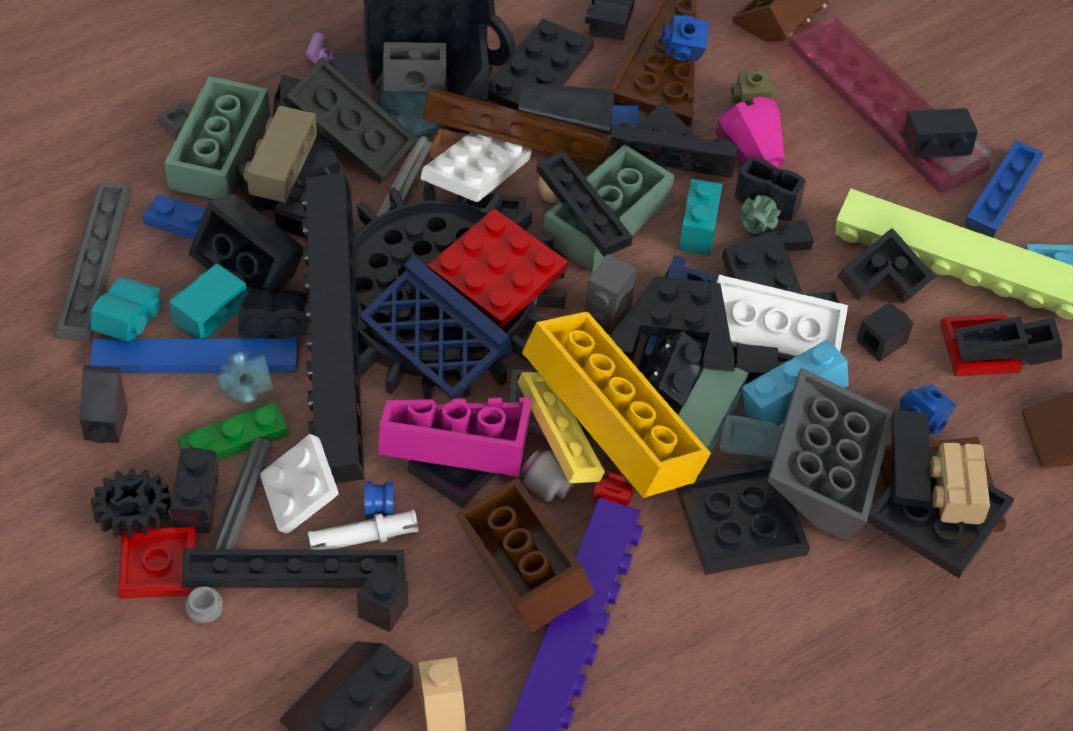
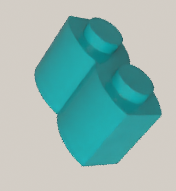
[91,277,162,342]

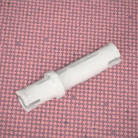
[308,509,419,550]

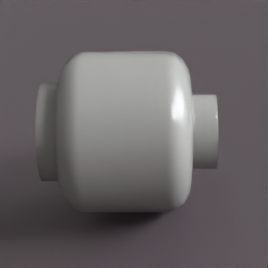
[521,450,574,502]

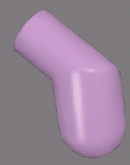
[306,32,334,65]

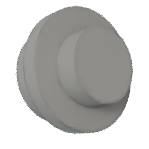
[185,586,223,623]

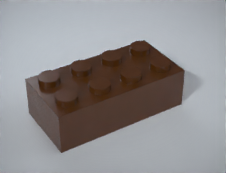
[456,477,595,633]

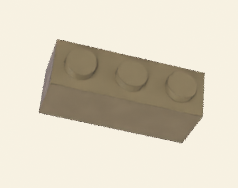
[244,105,317,203]

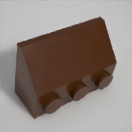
[731,0,829,42]

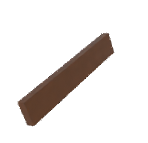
[422,87,611,166]

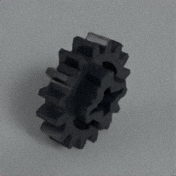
[91,468,171,539]

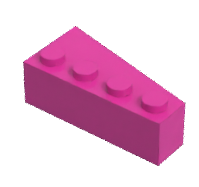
[379,397,532,477]

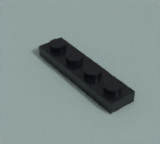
[536,151,633,257]

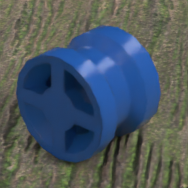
[364,481,394,517]

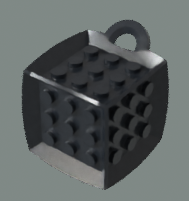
[363,0,515,86]

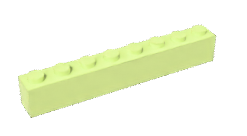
[835,188,1073,320]

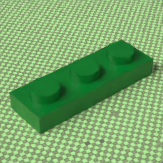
[177,402,289,461]

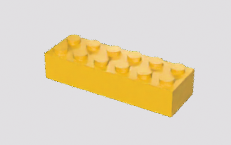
[522,311,711,498]

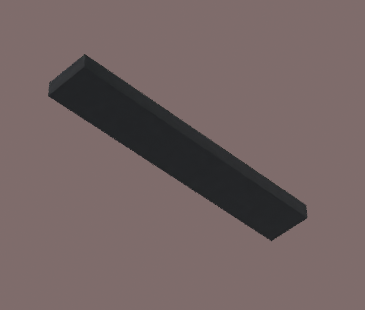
[182,549,405,588]

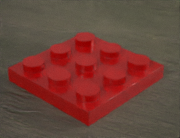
[427,208,568,328]

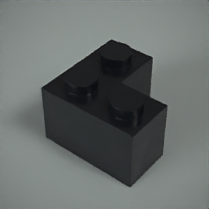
[837,228,935,304]

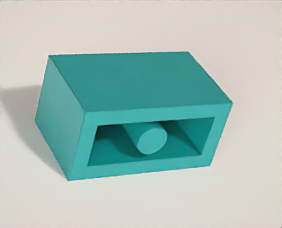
[679,179,723,256]
[169,264,247,339]

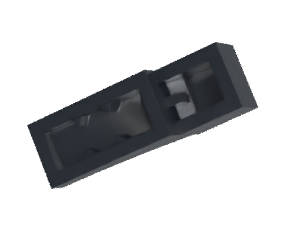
[954,316,1062,366]

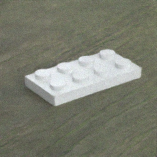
[420,132,532,202]
[716,275,848,360]

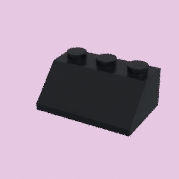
[518,82,614,151]
[188,193,303,294]
[280,641,413,731]

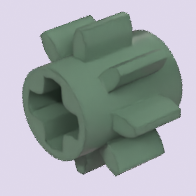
[739,195,781,235]

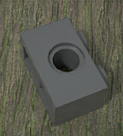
[383,42,446,92]
[585,254,637,335]

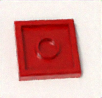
[940,314,1022,377]
[118,526,196,599]

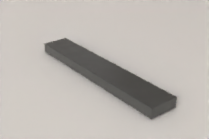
[56,183,132,341]

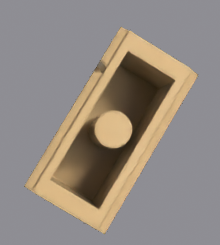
[930,443,990,524]

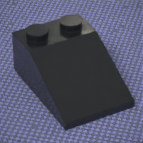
[446,24,489,134]

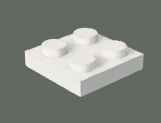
[260,434,339,534]

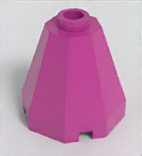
[715,96,785,169]

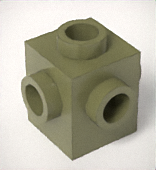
[731,71,776,106]

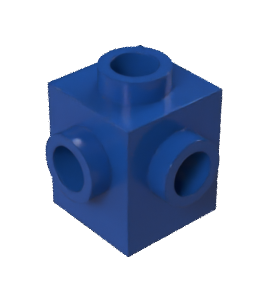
[661,15,709,62]
[898,384,957,435]

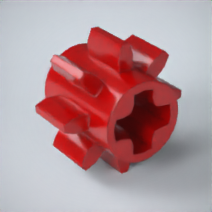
[593,469,634,507]

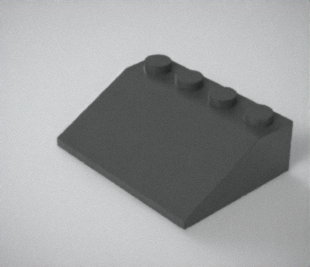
[767,368,893,542]

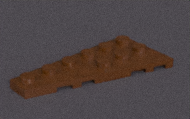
[608,0,697,126]

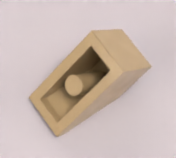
[418,657,466,731]

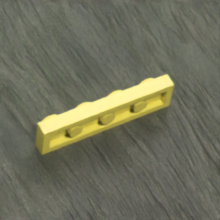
[517,372,605,483]

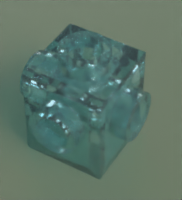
[217,351,273,403]

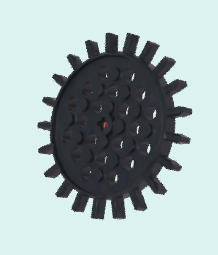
[309,181,566,399]

